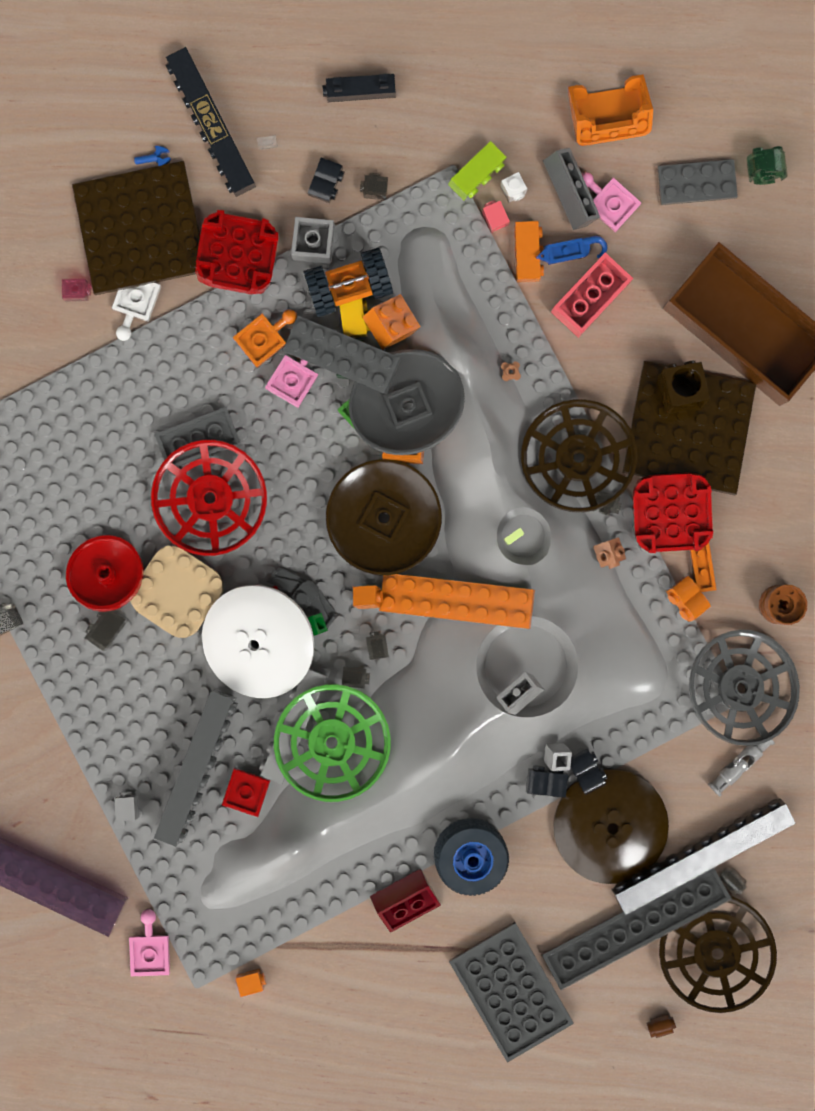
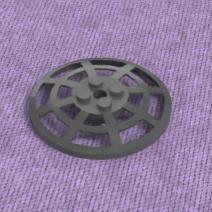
[689,630,800,746]

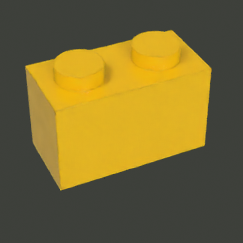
[339,299,370,338]

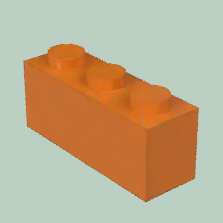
[514,221,544,283]

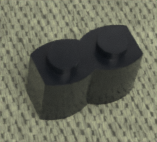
[308,157,345,204]
[570,748,607,795]
[526,766,568,798]

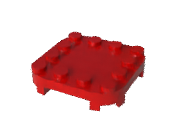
[195,210,279,294]
[633,472,714,554]

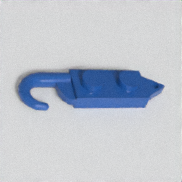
[536,236,607,265]

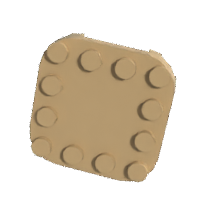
[130,546,224,638]

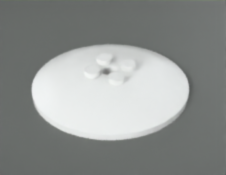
[202,585,314,698]

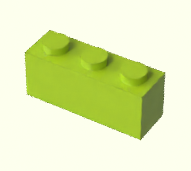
[448,141,507,201]

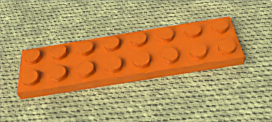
[379,574,535,629]

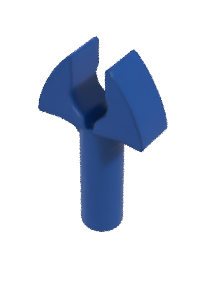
[134,146,171,166]

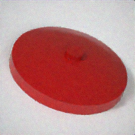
[66,535,144,612]

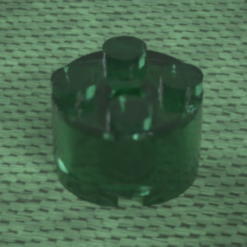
[746,146,788,185]

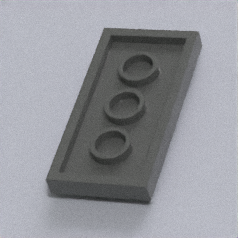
[657,159,738,205]
[154,407,241,467]

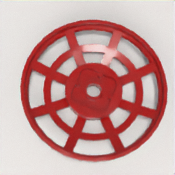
[151,440,267,556]

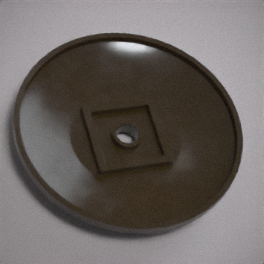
[326,459,442,575]
[553,769,669,884]

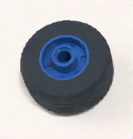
[434,818,509,896]

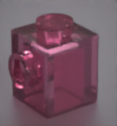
[62,279,92,302]

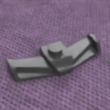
[266,567,338,629]

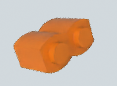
[666,576,711,622]

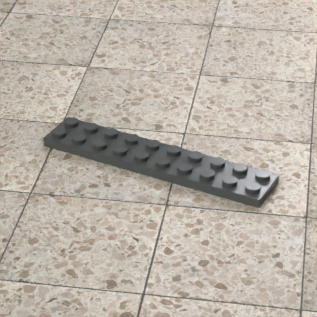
[542,868,732,991]

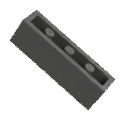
[543,148,600,230]

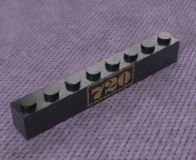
[165,47,256,197]

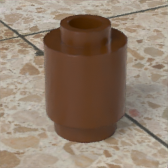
[646,1014,676,1038]

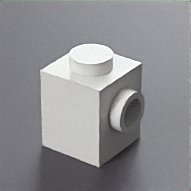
[500,172,527,202]

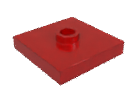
[222,768,271,817]

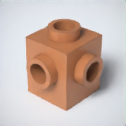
[593,537,626,569]

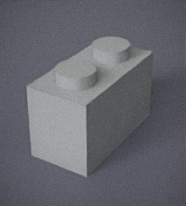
[496,672,545,715]

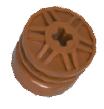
[759,585,808,625]

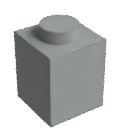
[544,743,572,771]
[114,792,139,822]

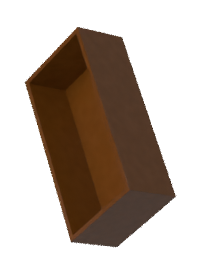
[663,242,815,406]

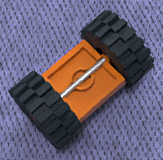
[303,247,394,317]

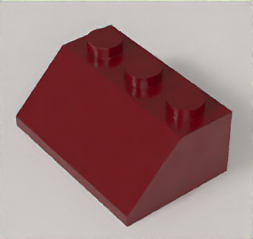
[370,869,441,933]

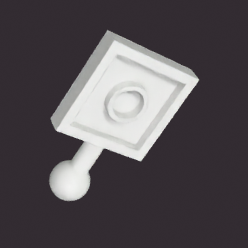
[112,283,162,341]

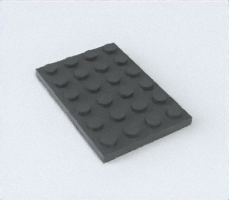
[449,922,574,1063]

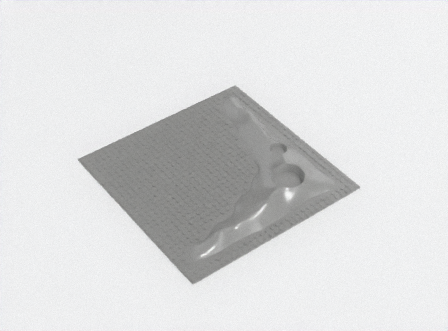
[0,165,730,988]

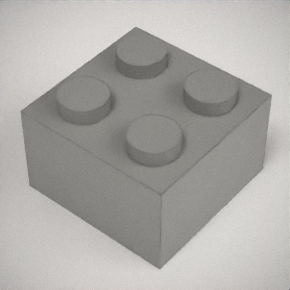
[291,217,335,264]

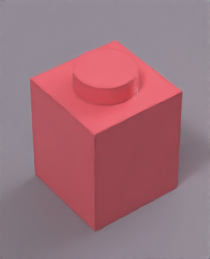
[482,200,510,233]

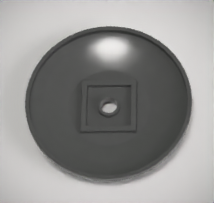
[349,349,465,455]

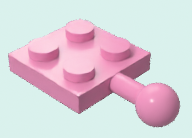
[582,172,641,233]
[265,355,318,408]
[129,909,170,976]

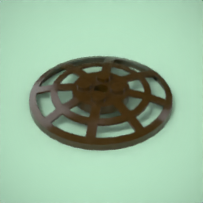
[521,399,637,513]
[659,896,777,1013]

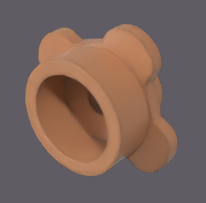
[501,361,521,381]

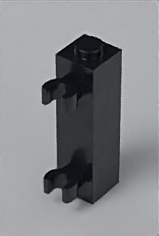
[322,73,396,103]

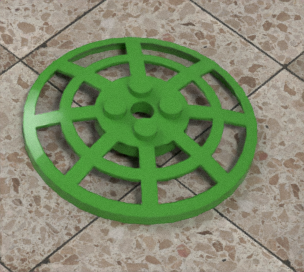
[274,684,391,802]

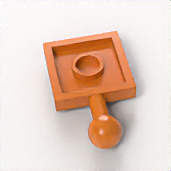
[232,309,297,368]

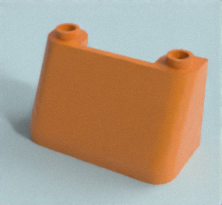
[568,74,653,146]

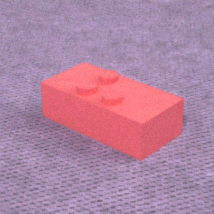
[551,252,634,338]

